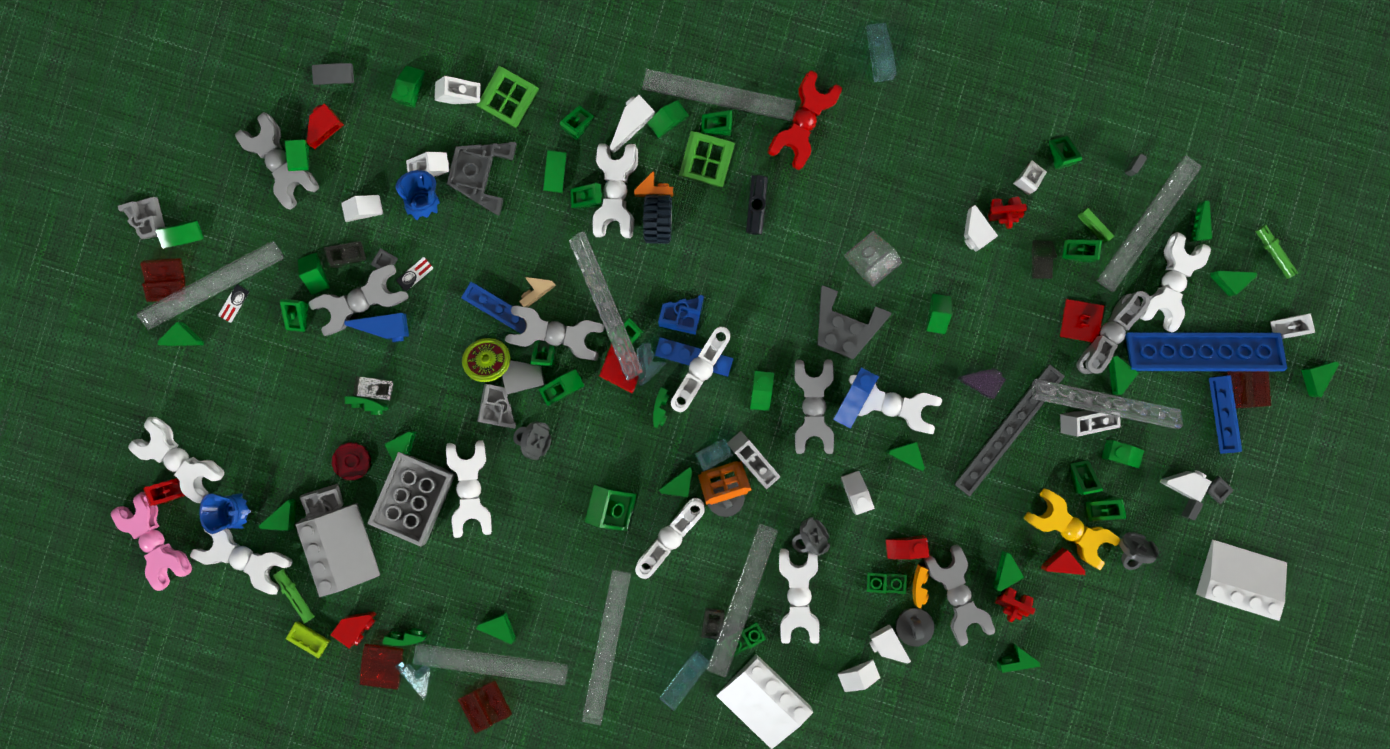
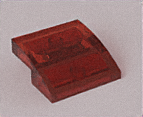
[140,258,186,302]
[1228,371,1271,408]
[360,644,403,690]
[458,680,512,734]

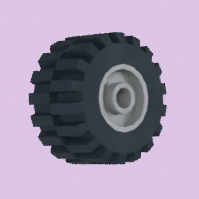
[643,195,672,244]

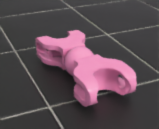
[111,492,192,591]

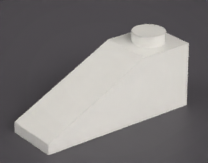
[610,95,655,154]

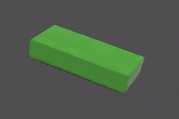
[1078,208,1114,243]

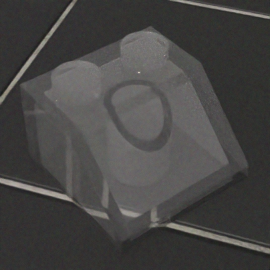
[844,231,902,287]

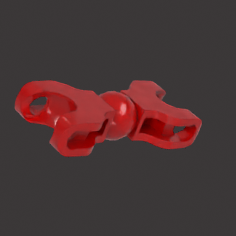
[767,70,842,170]

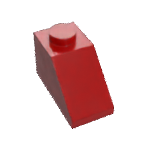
[307,104,344,149]
[885,535,929,559]

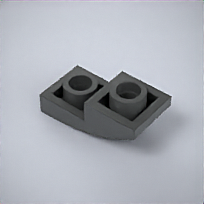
[312,63,354,85]

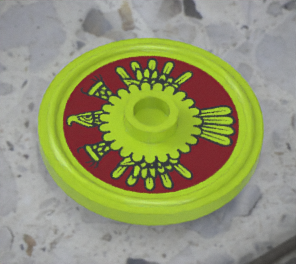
[462,338,510,382]

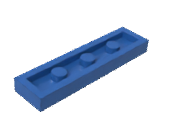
[461,282,526,334]
[655,337,733,377]
[1209,375,1242,454]

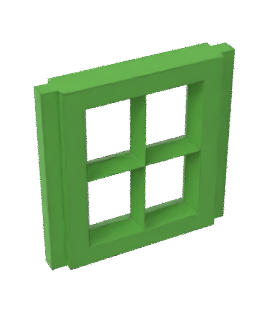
[476,66,539,128]
[679,131,735,188]

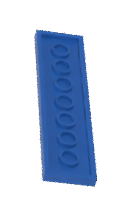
[1125,333,1287,371]

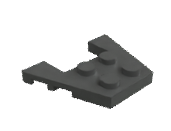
[447,142,517,216]
[817,285,891,359]

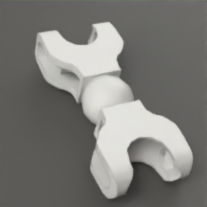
[593,143,638,238]
[1140,232,1211,333]
[671,327,730,412]
[849,375,942,434]
[128,417,224,503]
[446,440,491,538]
[635,498,704,579]
[190,528,293,594]
[779,549,819,643]

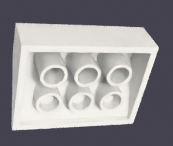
[1196,540,1287,621]
[716,654,813,749]

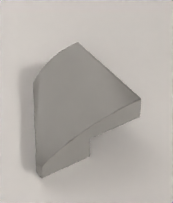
[118,197,165,239]
[502,360,546,394]
[477,384,516,429]
[300,484,343,518]

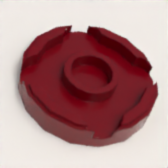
[332,442,371,480]

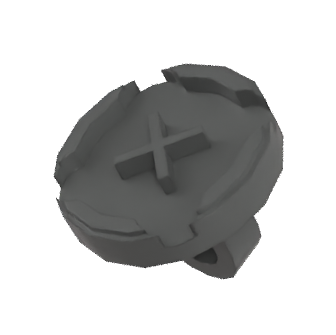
[513,421,551,460]
[708,478,745,517]
[792,517,830,556]
[1119,532,1159,570]
[895,607,934,647]

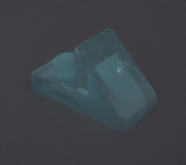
[637,343,666,386]
[695,438,733,471]
[395,661,430,699]

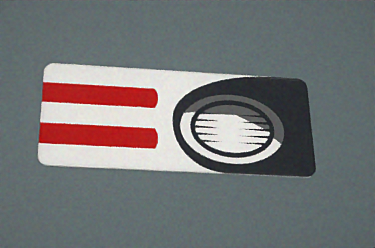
[396,257,433,291]
[218,285,249,323]

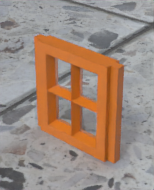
[698,461,751,505]

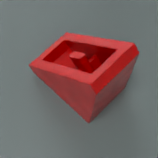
[143,478,185,507]
[1041,548,1085,575]

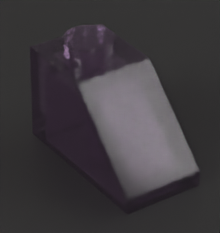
[957,368,1006,399]

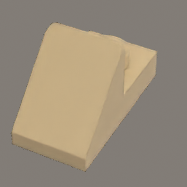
[519,277,556,308]

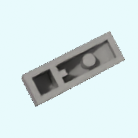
[1060,408,1121,437]
[727,431,780,489]

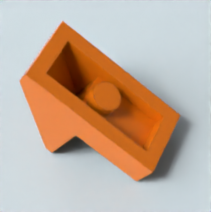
[634,171,673,197]

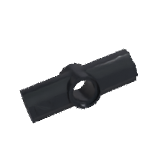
[746,175,768,235]

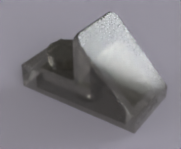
[1032,240,1057,279]
[324,241,366,268]
[353,376,393,400]
[701,607,725,640]

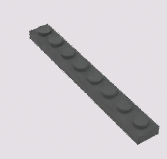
[954,364,1065,497]

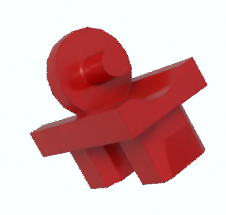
[988,197,1027,229]
[995,587,1035,622]

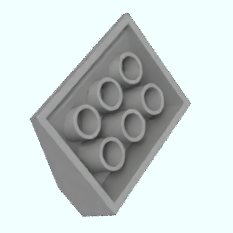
[367,452,456,547]
[295,503,380,597]

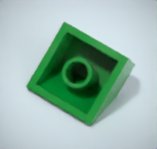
[585,485,637,531]

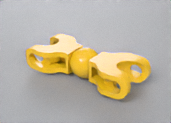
[1024,488,1121,570]

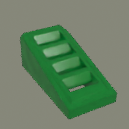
[1191,201,1212,242]

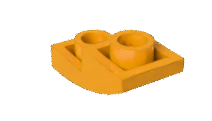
[912,564,929,608]

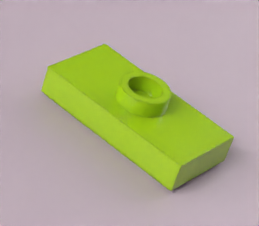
[286,621,330,658]

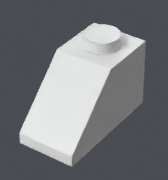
[435,76,480,104]
[406,152,449,177]
[964,205,998,252]
[1160,470,1212,502]
[841,471,875,515]
[869,625,911,664]

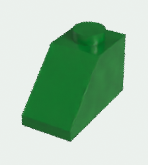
[391,66,425,108]
[539,369,584,406]
[750,371,774,411]
[1101,440,1144,469]

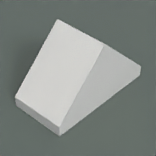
[1013,160,1047,195]
[341,195,383,222]
[1270,314,1315,339]
[837,659,880,692]

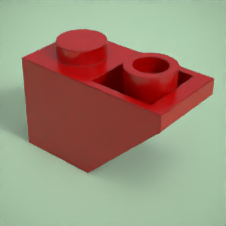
[331,612,376,648]

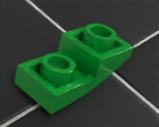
[543,150,567,193]
[155,220,204,248]
[653,387,670,428]
[345,396,388,415]
[867,572,907,594]
[721,622,766,658]
[383,628,428,646]

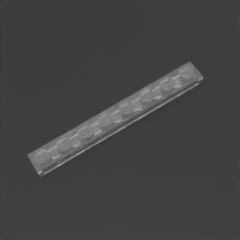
[642,69,796,121]
[1097,155,1202,292]
[569,232,643,380]
[137,241,284,330]
[1032,379,1183,429]
[707,524,779,677]
[582,569,631,726]
[413,644,568,685]

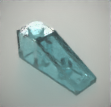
[866,23,897,82]
[659,650,711,711]

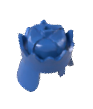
[396,170,440,220]
[199,493,251,534]

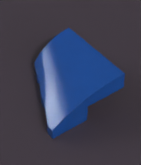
[658,295,704,335]

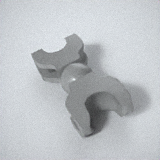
[235,112,319,210]
[309,265,409,336]
[1077,291,1150,374]
[505,306,605,361]
[795,359,834,454]
[924,544,995,646]

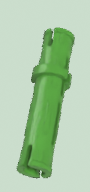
[1255,225,1298,279]
[273,569,315,624]

